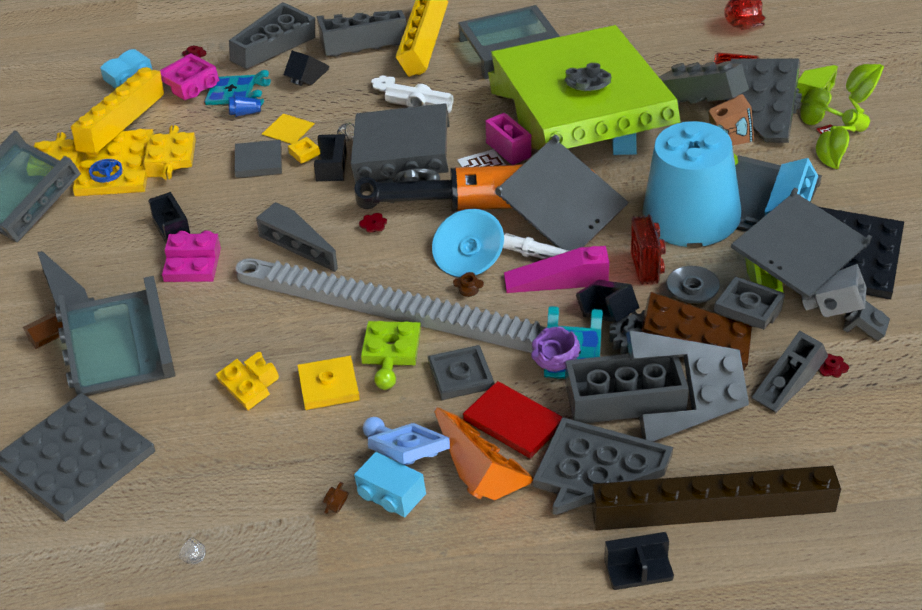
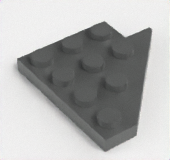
[533,417,673,515]

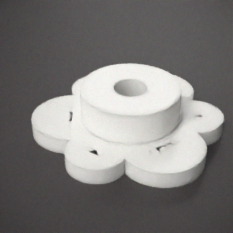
[371,75,395,92]

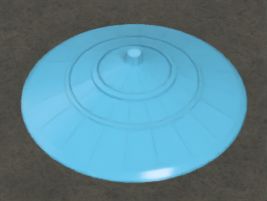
[432,209,504,277]

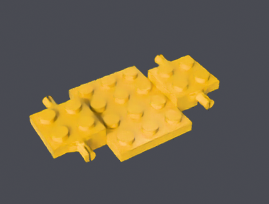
[27,125,196,196]

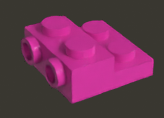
[159,53,220,100]
[162,230,221,282]

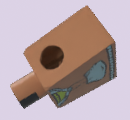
[708,94,754,146]

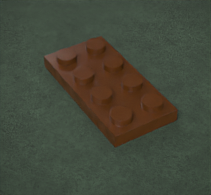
[641,292,752,371]

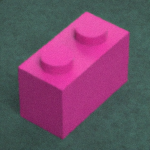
[485,112,531,165]

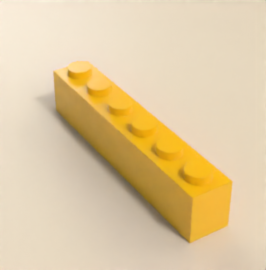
[396,0,449,77]
[71,67,164,154]

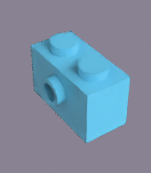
[354,452,426,517]

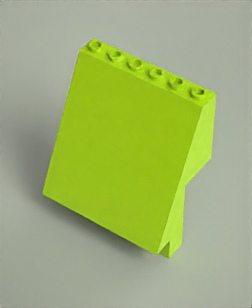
[488,25,680,150]

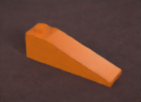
[434,407,533,500]

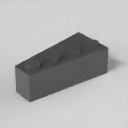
[229,2,315,69]
[316,10,407,56]
[659,61,749,105]

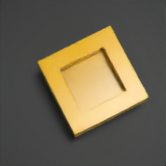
[288,137,320,164]

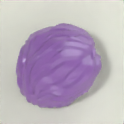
[531,326,581,371]

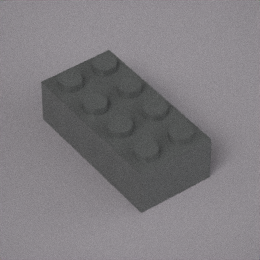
[565,354,689,423]

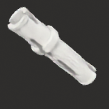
[503,233,568,259]

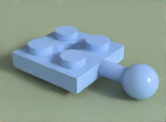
[363,417,450,465]

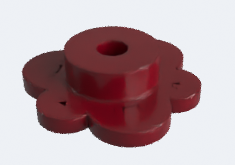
[182,45,207,58]
[359,213,387,232]
[819,353,849,378]

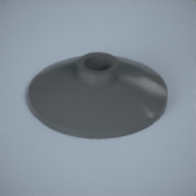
[667,266,720,303]

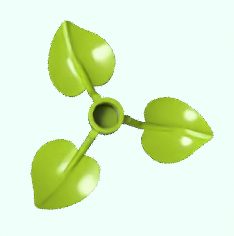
[800,64,884,169]

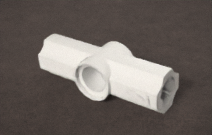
[385,83,454,113]

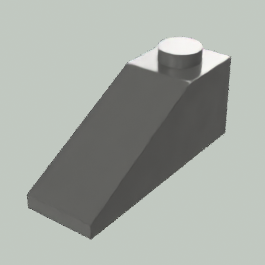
[752,330,828,413]

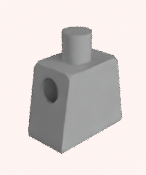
[802,264,867,317]

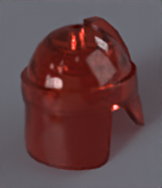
[724,0,766,30]

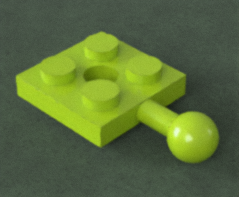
[361,321,421,390]

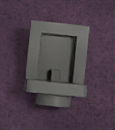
[843,301,890,341]

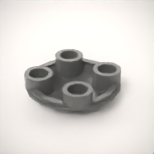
[565,63,612,91]
[393,168,441,182]

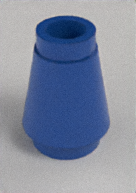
[228,95,261,117]

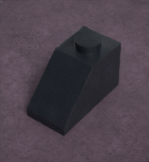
[283,50,330,86]

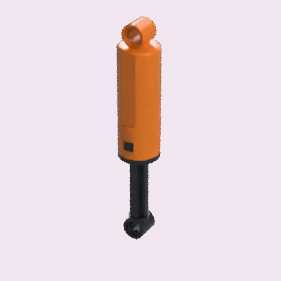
[354,164,594,211]

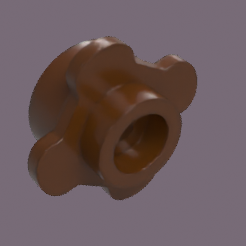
[453,272,484,297]
[323,482,349,514]

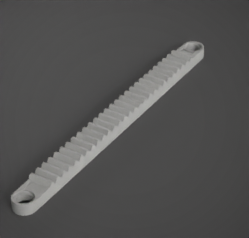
[236,258,547,353]

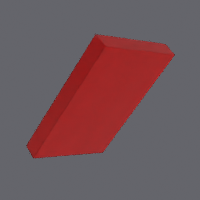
[463,381,562,459]

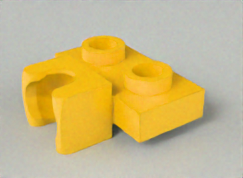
[215,352,279,411]

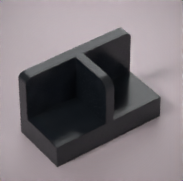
[604,532,674,590]

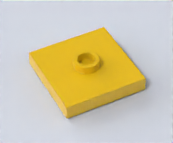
[297,355,360,410]

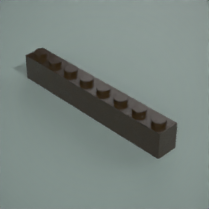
[592,465,841,531]

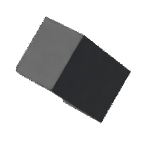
[314,134,347,181]
[148,192,190,243]
[576,280,640,323]

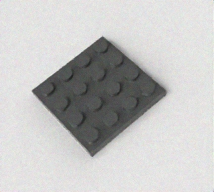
[0,393,155,522]

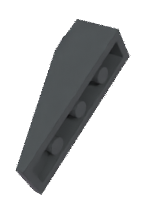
[256,202,338,272]
[37,251,98,331]

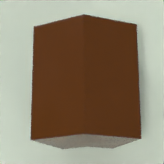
[23,313,63,349]

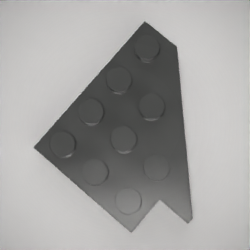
[724,58,800,143]

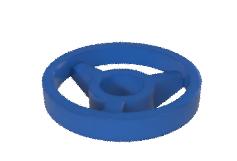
[89,159,123,183]

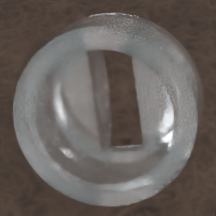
[337,122,354,141]
[179,537,206,565]

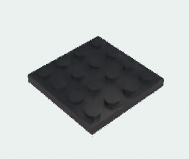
[819,207,904,299]

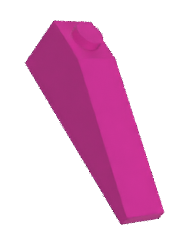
[504,246,609,293]

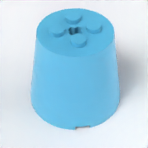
[642,121,741,247]

